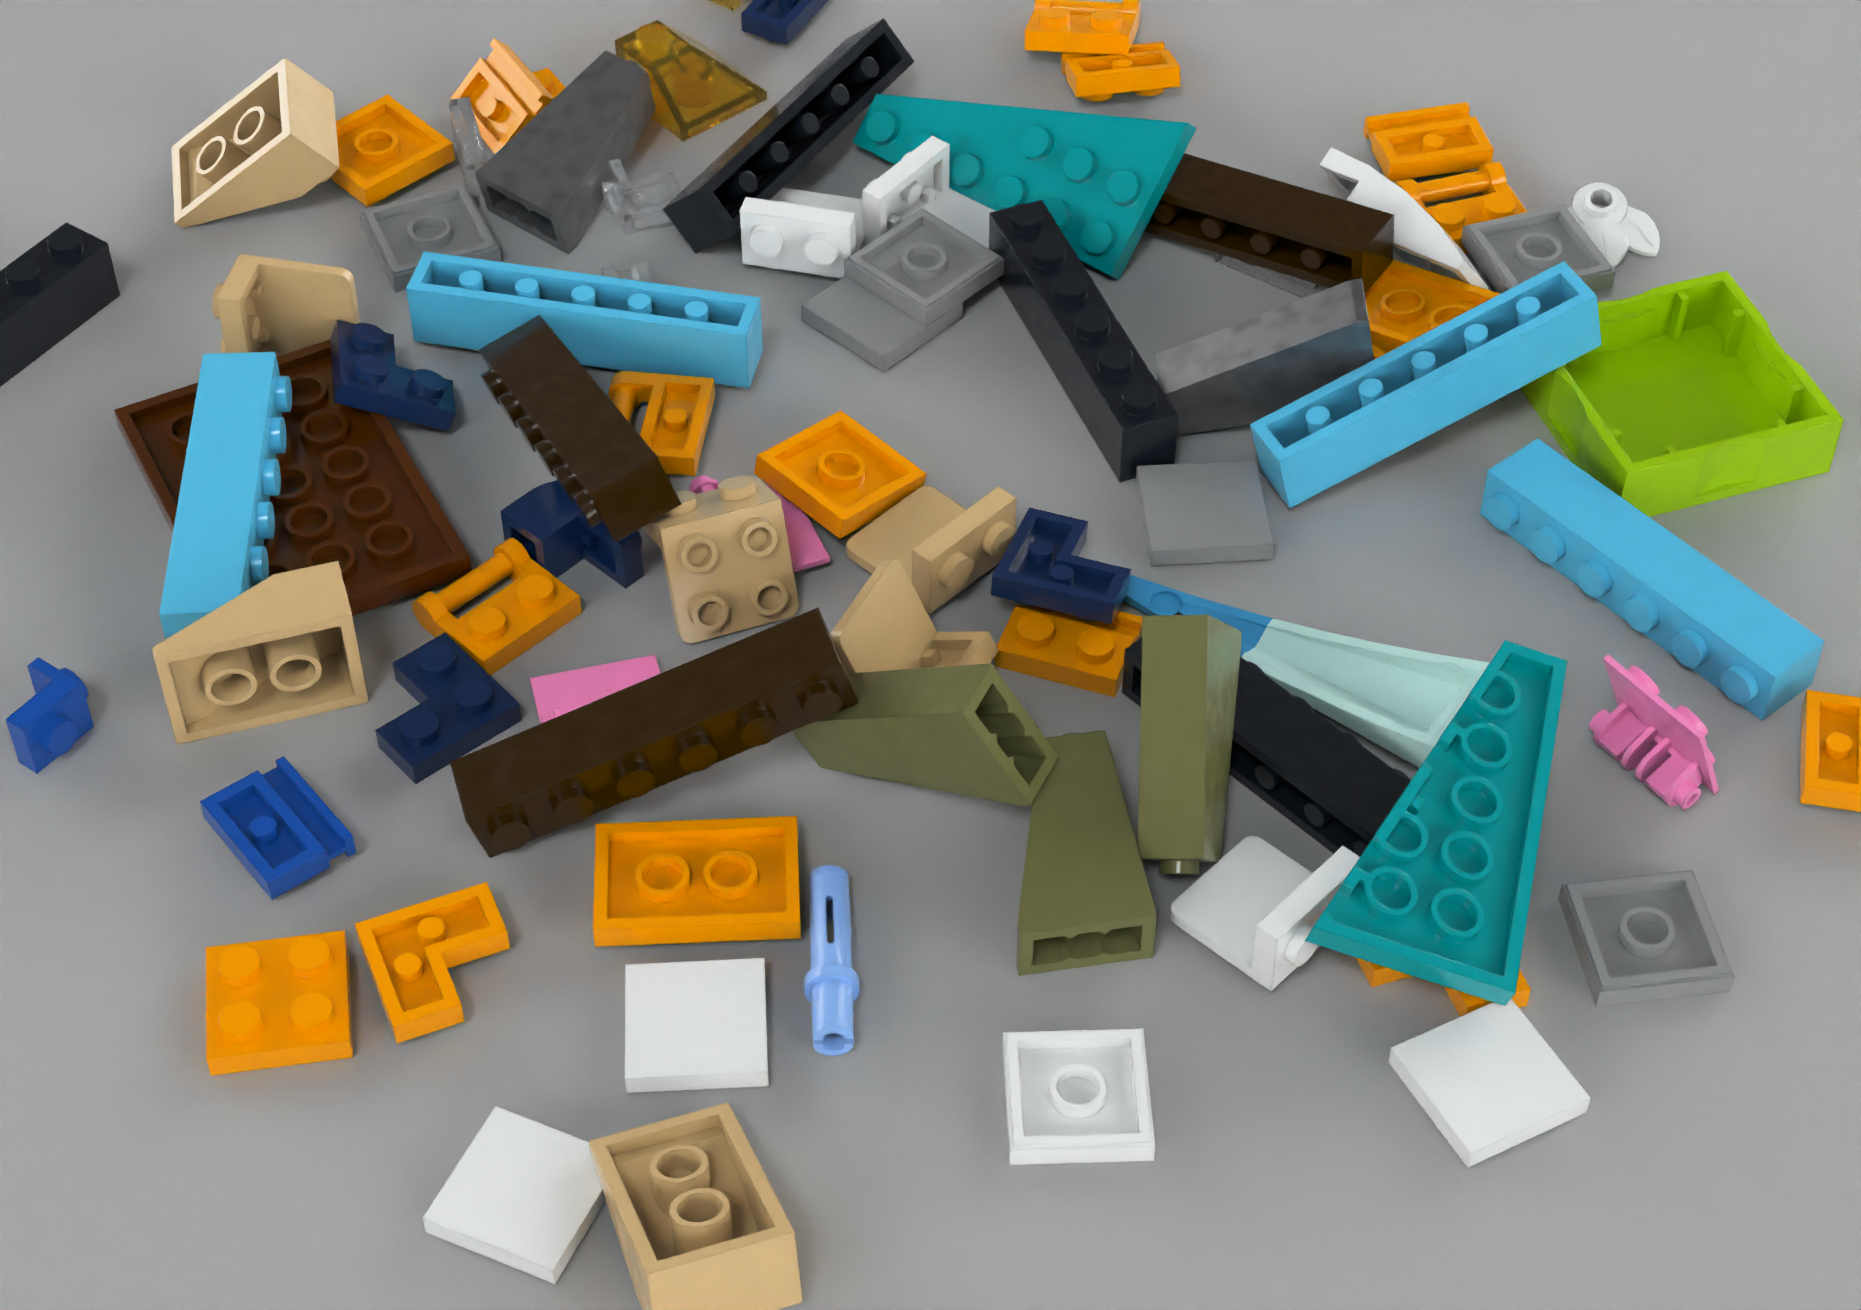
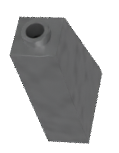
[476,50,656,254]
[1156,278,1374,436]

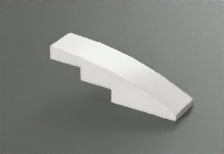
[1320,147,1489,289]

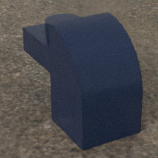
[500,480,644,589]

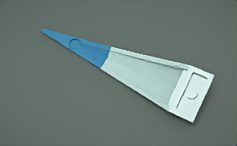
[1078,556,1489,768]

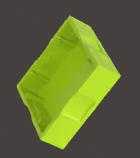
[1520,271,1844,517]

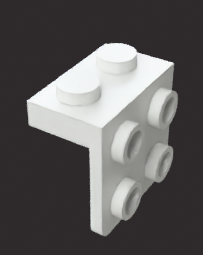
[861,136,994,249]
[740,188,865,278]
[1170,836,1360,991]

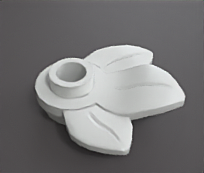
[1568,182,1660,269]

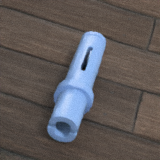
[804,865,860,1056]

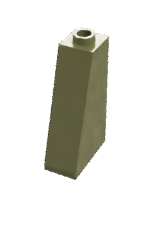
[1138,614,1242,876]
[792,663,1058,806]
[1016,730,1157,976]

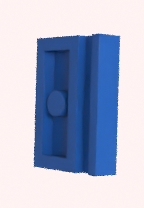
[200,756,356,900]

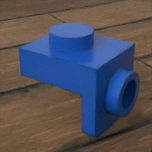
[5,657,94,774]

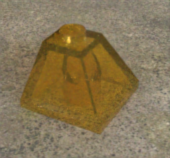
[615,20,767,142]

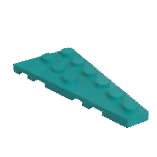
[852,94,1197,280]
[1305,640,1568,1006]

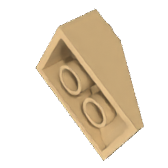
[171,58,340,229]
[152,561,369,745]
[589,1102,803,1310]

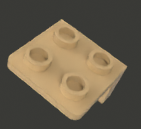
[212,254,360,355]
[644,476,799,644]
[846,486,1017,614]
[831,559,999,673]

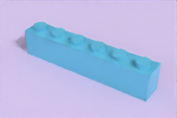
[406,252,763,388]
[1250,261,1602,508]
[159,352,292,639]
[1480,438,1825,721]

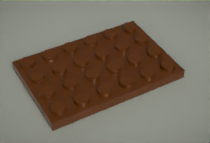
[114,339,472,616]

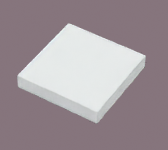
[625,958,769,1093]
[1388,999,1591,1168]
[1002,1028,1155,1165]
[422,1106,606,1284]

